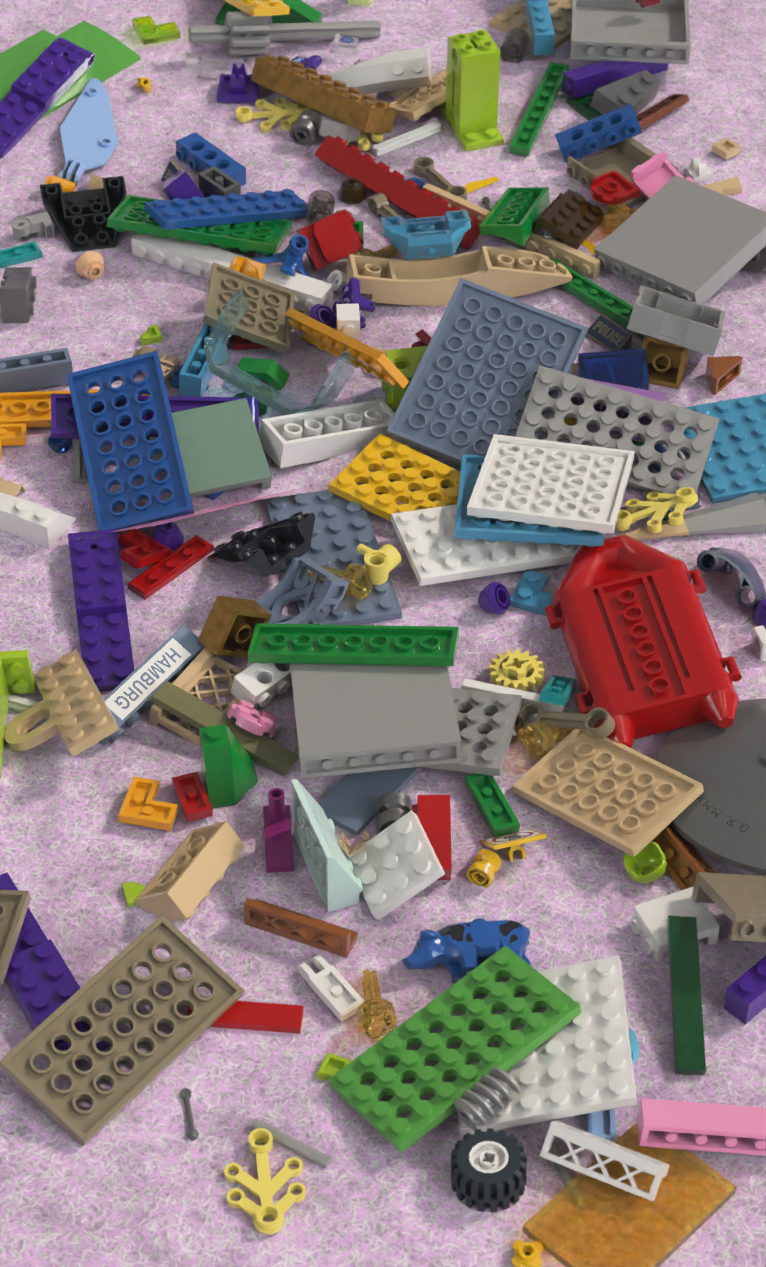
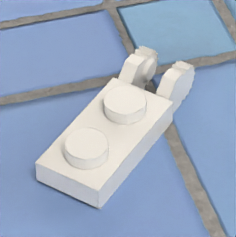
[298,955,365,1022]

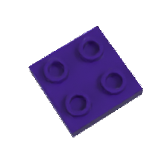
[217,63,260,103]
[332,277,375,330]

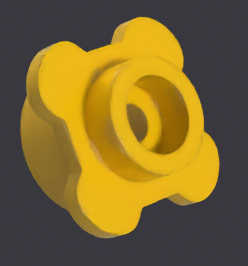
[511,1240,543,1267]

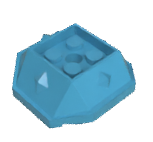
[381,210,471,260]

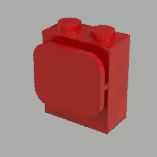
[296,209,364,270]

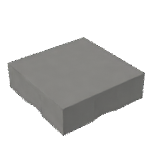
[627,285,725,356]

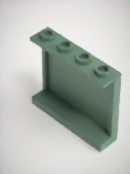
[172,398,272,500]

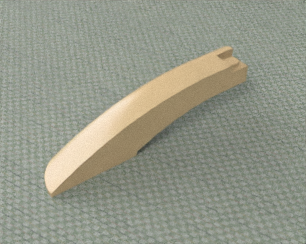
[346,246,572,306]

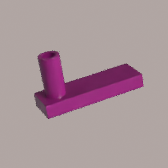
[263,788,294,873]

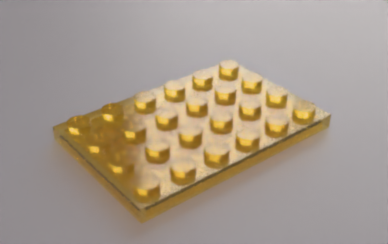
[522,1122,736,1267]

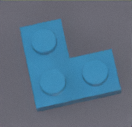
[510,570,553,616]

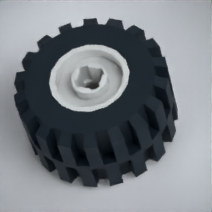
[451,1128,527,1213]

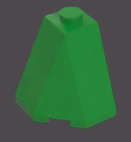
[272,0,323,24]
[199,724,258,809]

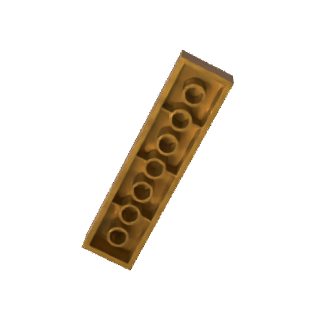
[251,55,397,133]

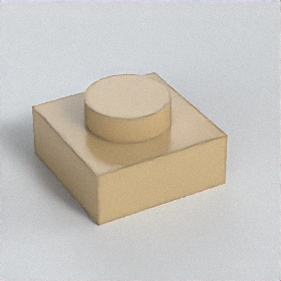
[712,137,741,160]

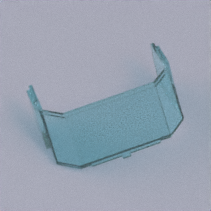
[203,289,354,415]

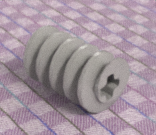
[454,1066,522,1131]

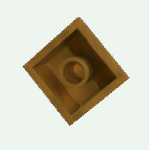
[635,336,691,389]

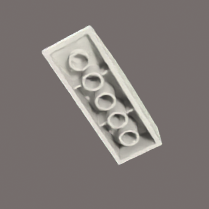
[259,399,395,468]

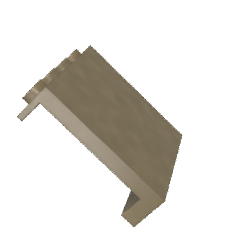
[567,137,679,211]
[691,872,766,942]

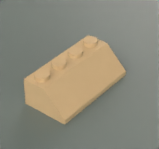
[133,821,245,922]

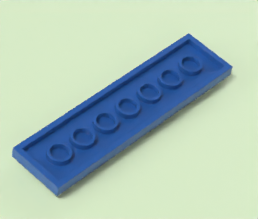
[144,189,312,230]

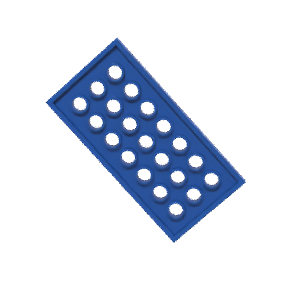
[67,351,194,533]

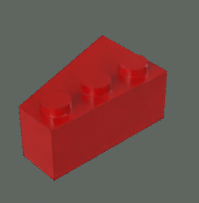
[412,795,452,880]

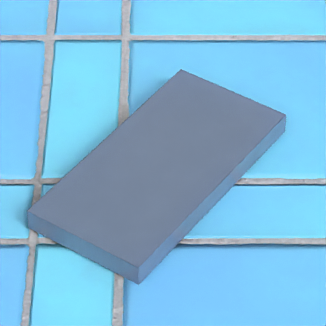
[318,767,418,836]

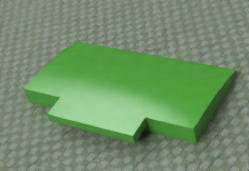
[0,21,141,119]

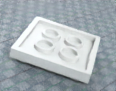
[346,810,445,920]

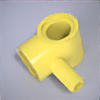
[357,544,401,585]

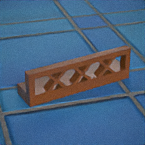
[651,824,715,890]
[244,898,358,958]

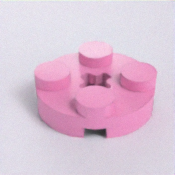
[227,699,279,738]

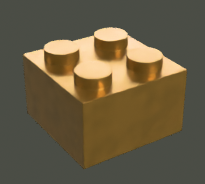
[198,595,272,658]

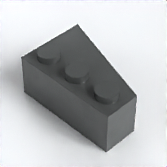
[590,70,661,115]
[0,267,37,323]

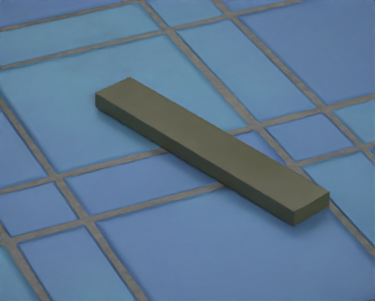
[151,680,299,776]

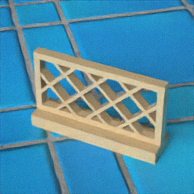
[149,647,242,746]

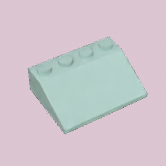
[291,779,363,912]

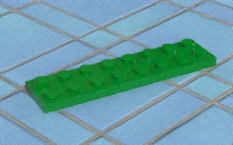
[248,623,459,666]

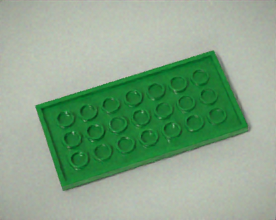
[107,195,292,255]

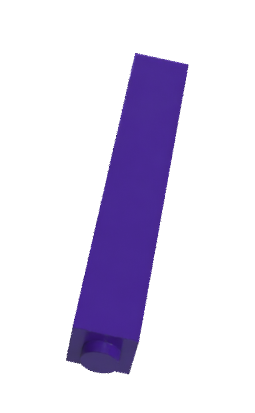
[561,60,668,99]

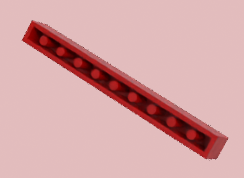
[314,134,480,250]

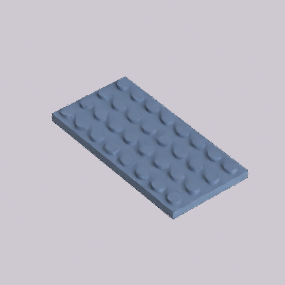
[265,490,402,625]

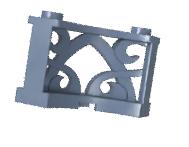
[254,558,350,624]

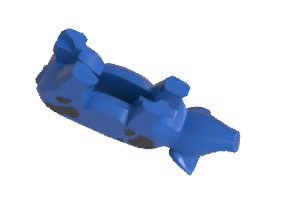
[402,918,531,983]

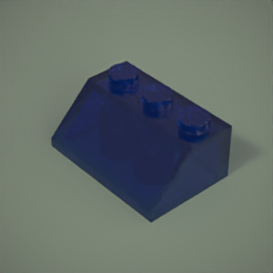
[576,348,649,390]

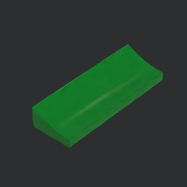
[480,187,550,246]

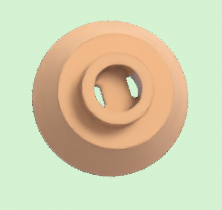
[76,251,104,280]

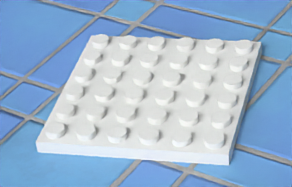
[467,434,634,534]
[452,956,637,1135]

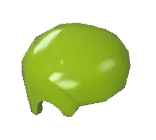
[623,842,667,884]

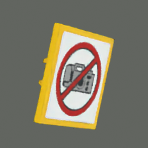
[480,829,547,862]

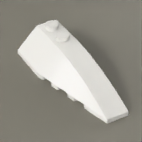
[328,47,432,94]
[0,492,76,548]

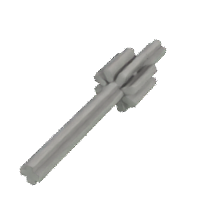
[188,11,381,56]

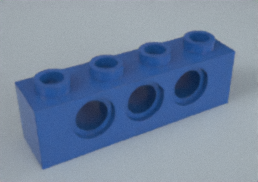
[555,104,642,162]
[175,132,246,186]

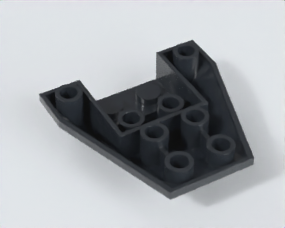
[40,176,127,252]
[207,511,315,577]

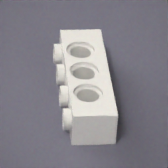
[230,663,292,709]

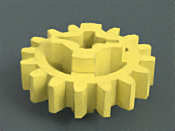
[489,649,544,692]

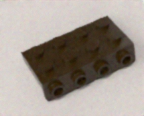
[533,189,607,249]

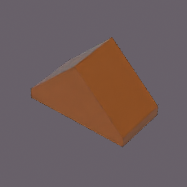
[706,356,743,395]

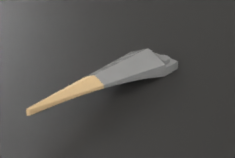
[617,492,766,541]

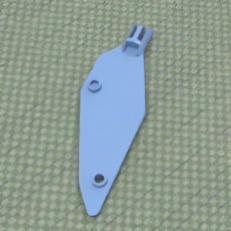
[58,78,118,187]

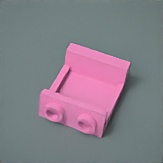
[631,151,694,200]

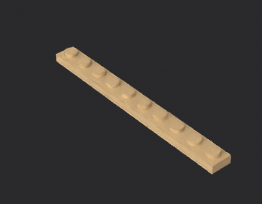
[423,183,600,280]

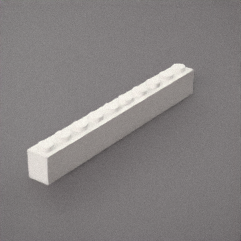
[131,233,333,312]

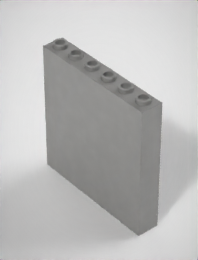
[570,0,691,64]
[594,175,766,304]
[290,663,462,779]

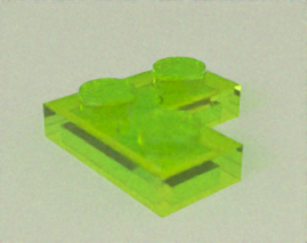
[132,16,180,45]

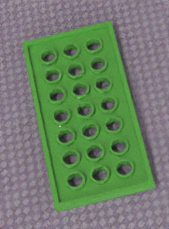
[327,945,582,1153]

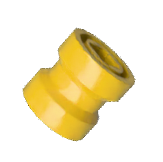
[466,849,502,888]

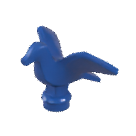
[252,235,312,278]

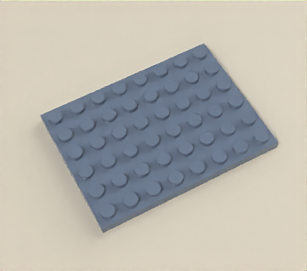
[387,278,588,464]

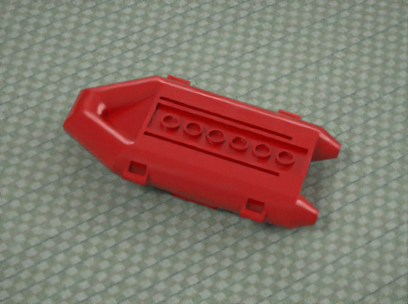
[545,534,742,748]

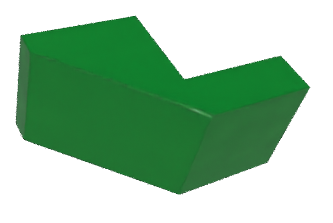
[234,357,290,391]

